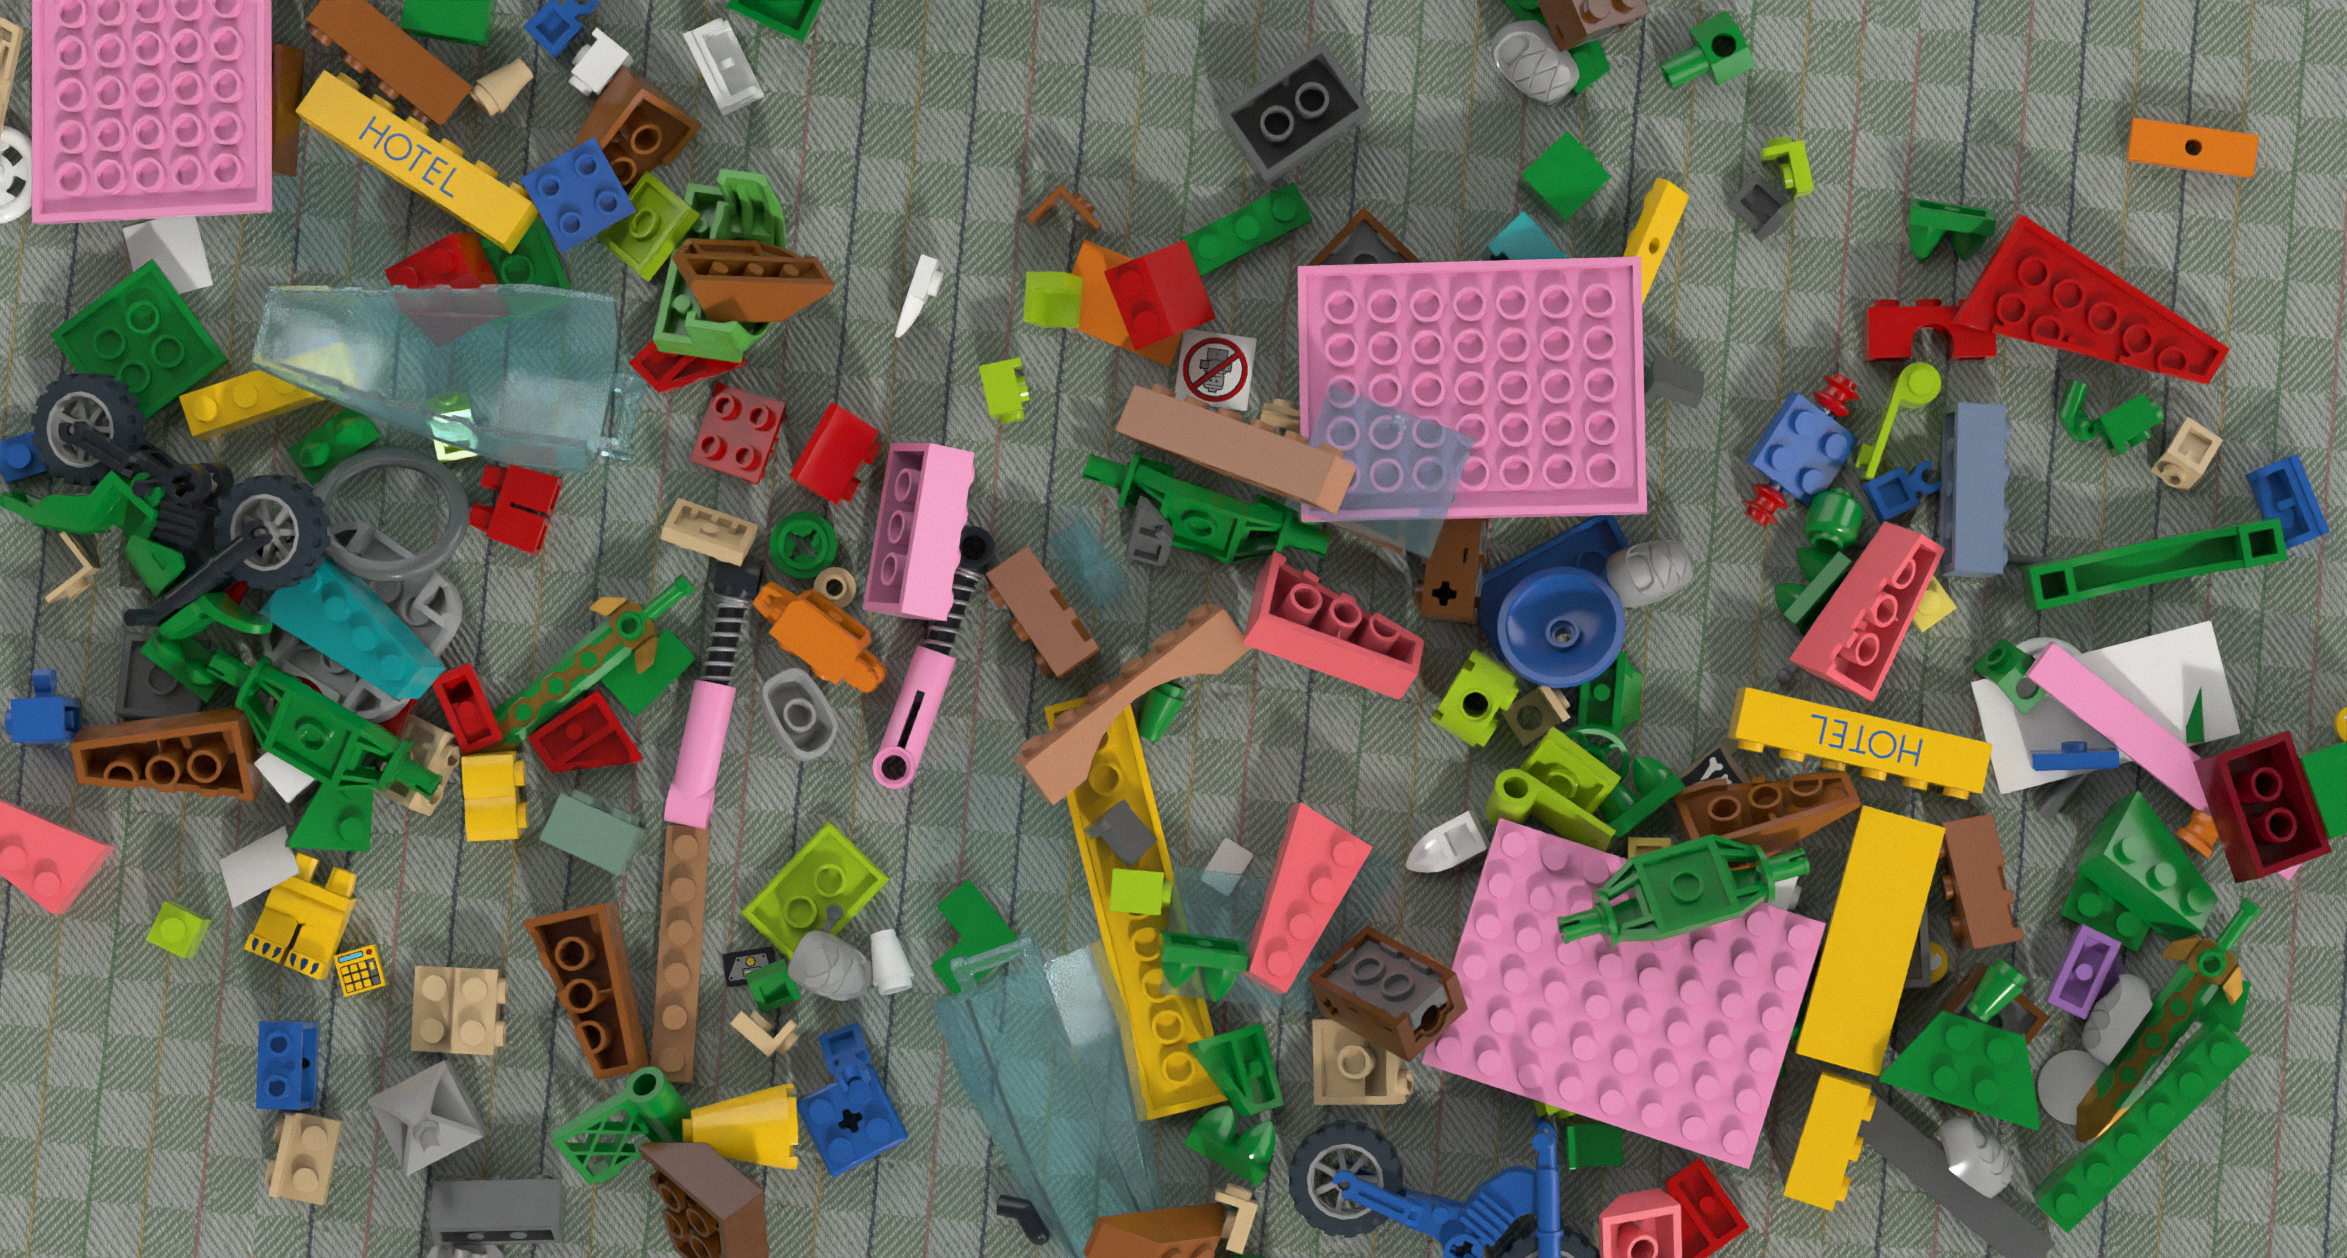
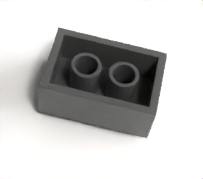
[1218,41,1371,188]

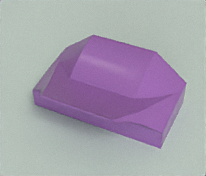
[2044,924,2127,1020]

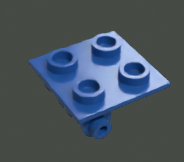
[520,137,636,253]

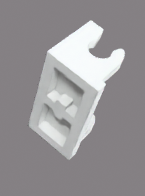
[683,18,764,116]

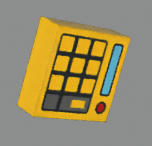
[333,944,388,997]

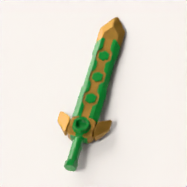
[459,573,695,766]
[2076,897,2263,1142]

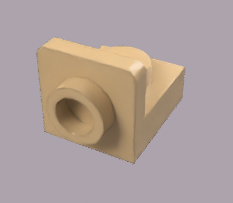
[2151,417,2223,493]
[730,1010,799,1057]

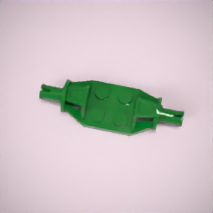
[1082,451,1332,566]
[207,649,443,800]
[1557,834,1810,948]

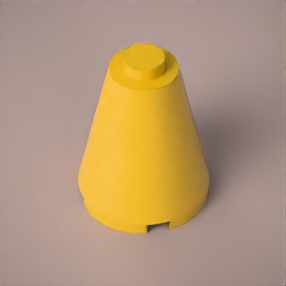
[682,1083,798,1170]

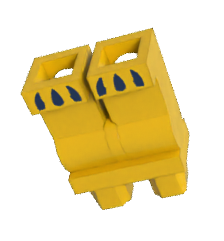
[244,851,357,980]

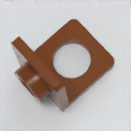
[1026,184,1102,234]

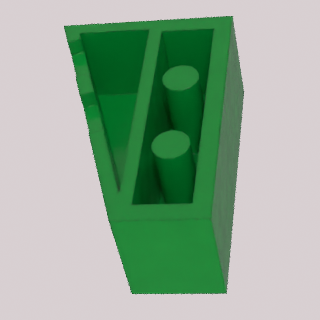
[2076,790,2219,943]

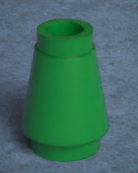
[1137,681,1186,742]
[1966,957,2028,1023]

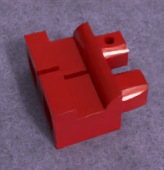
[469,464,564,557]

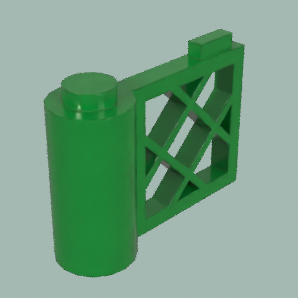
[549,1066,692,1186]

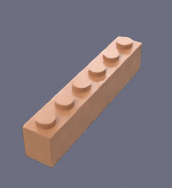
[1115,384,1356,515]

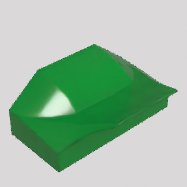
[1576,652,1643,736]

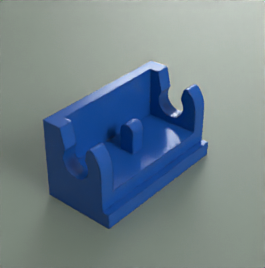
[2245,454,2330,549]

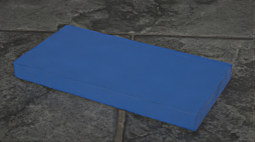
[1479,515,1630,662]

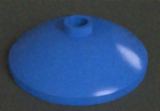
[1497,566,1626,688]

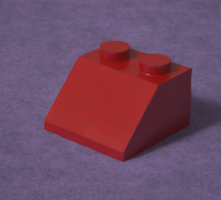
[384,233,510,346]
[1104,240,1216,351]
[789,401,883,508]

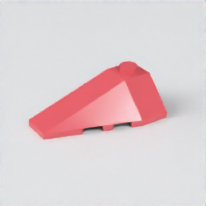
[1599,1188,1682,1258]

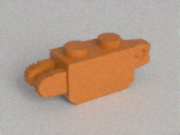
[752,581,888,693]

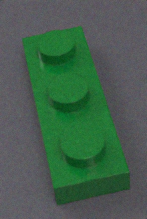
[1181,182,1313,278]

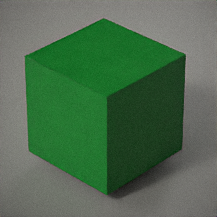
[1517,131,1611,229]

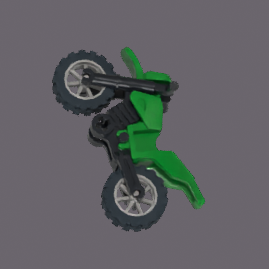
[0,372,331,640]

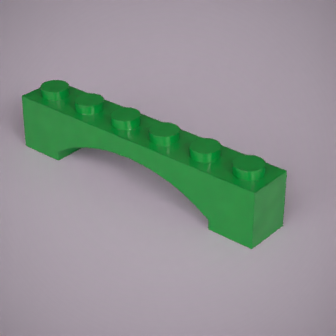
[2019,516,2288,610]
[2031,1014,2252,1234]

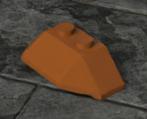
[672,238,835,323]
[1083,1202,1225,1258]

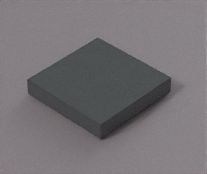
[114,631,212,719]

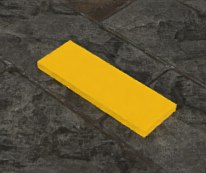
[1794,805,1946,1076]

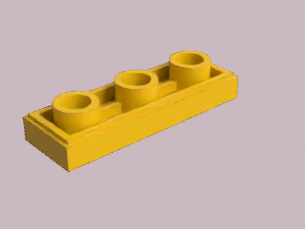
[1623,177,1690,305]

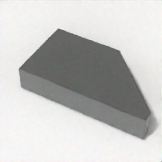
[1124,496,1175,568]

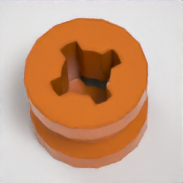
[2175,809,2220,860]

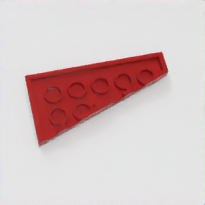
[1951,214,2230,385]

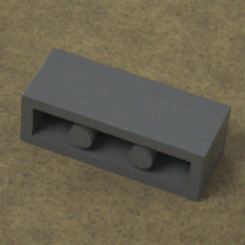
[430,1175,566,1246]

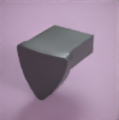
[1726,172,1796,242]
[1644,354,1705,409]
[1083,799,1157,868]

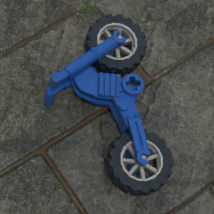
[1289,1115,1600,1258]

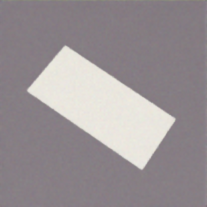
[1971,621,2240,794]

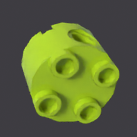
[1430,649,1521,747]

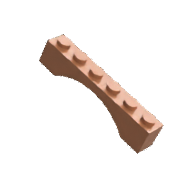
[1013,603,1252,806]

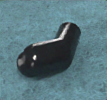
[996,1194,1052,1245]

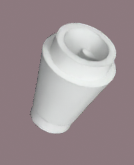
[870,929,914,995]

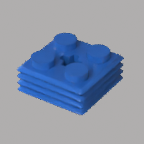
[796,1064,908,1177]

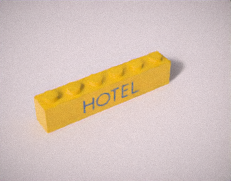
[296,70,539,254]
[1727,687,1993,800]

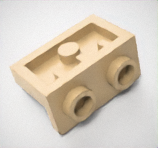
[660,498,758,566]
[372,713,462,816]
[265,1111,343,1205]
[1214,1183,1258,1254]

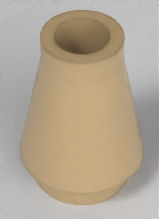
[469,58,534,117]

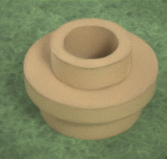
[814,567,856,609]

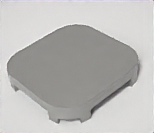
[261,519,463,723]

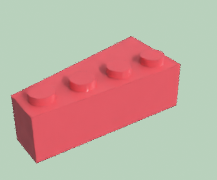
[1789,521,1945,702]
[1242,550,1425,700]
[0,798,116,914]
[1241,802,1373,995]

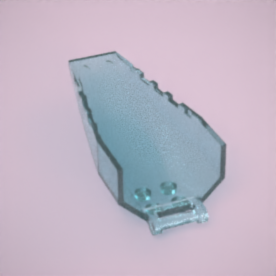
[251,284,647,474]
[932,931,1164,1258]

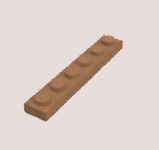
[651,825,711,1083]

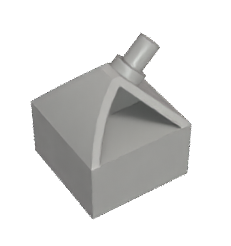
[368,1059,489,1176]

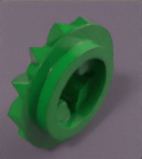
[769,511,837,579]

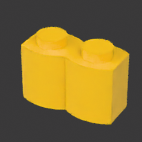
[462,751,529,842]

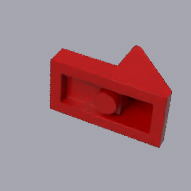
[432,661,503,755]

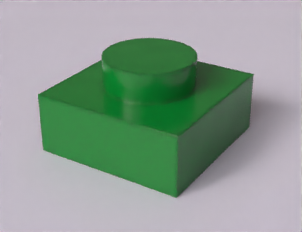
[745,958,801,1014]

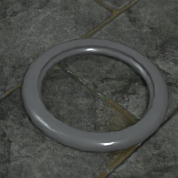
[313,447,470,582]

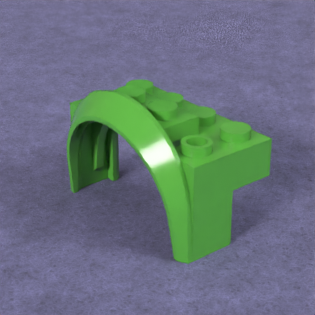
[653,168,786,363]

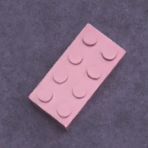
[862,443,975,621]

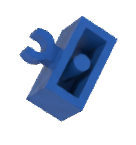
[5,669,82,745]

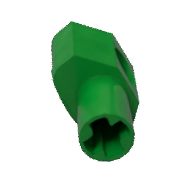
[1659,11,1755,90]

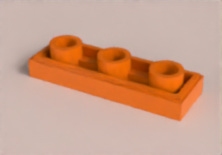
[2125,118,2259,179]

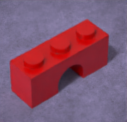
[1862,298,1997,362]

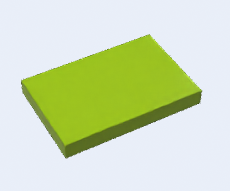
[740,821,890,961]

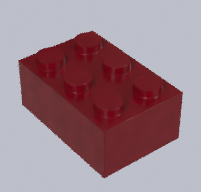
[2193,730,2332,883]

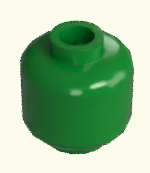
[1804,488,1864,554]

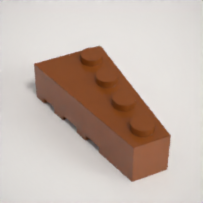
[304,0,473,128]
[70,707,264,801]

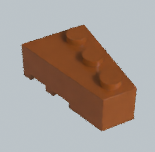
[984,545,1101,681]
[1936,814,2025,949]

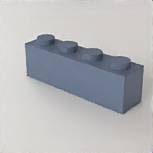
[1939,402,2010,578]

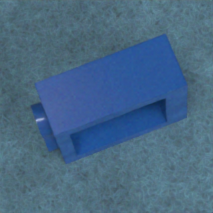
[256,1020,320,1110]

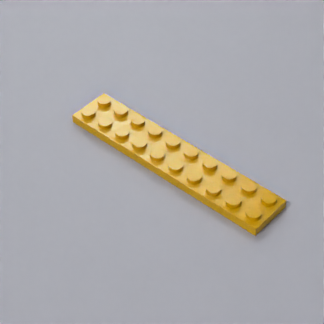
[1044,697,1228,1120]

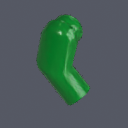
[2058,379,2098,442]

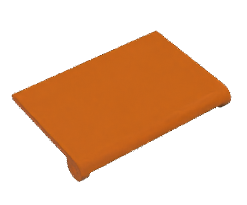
[1071,240,1184,367]

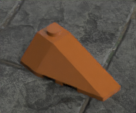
[537,65,702,223]
[1672,771,1861,871]

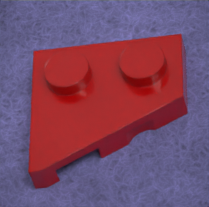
[629,339,747,394]
[527,691,644,773]
[1664,1156,1750,1258]

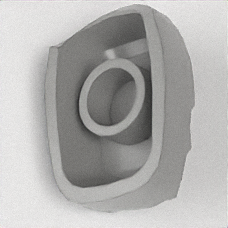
[1491,20,1579,106]
[1606,540,1694,607]
[758,668,838,762]
[788,931,872,1001]
[2082,973,2153,1066]
[1934,1115,2013,1198]

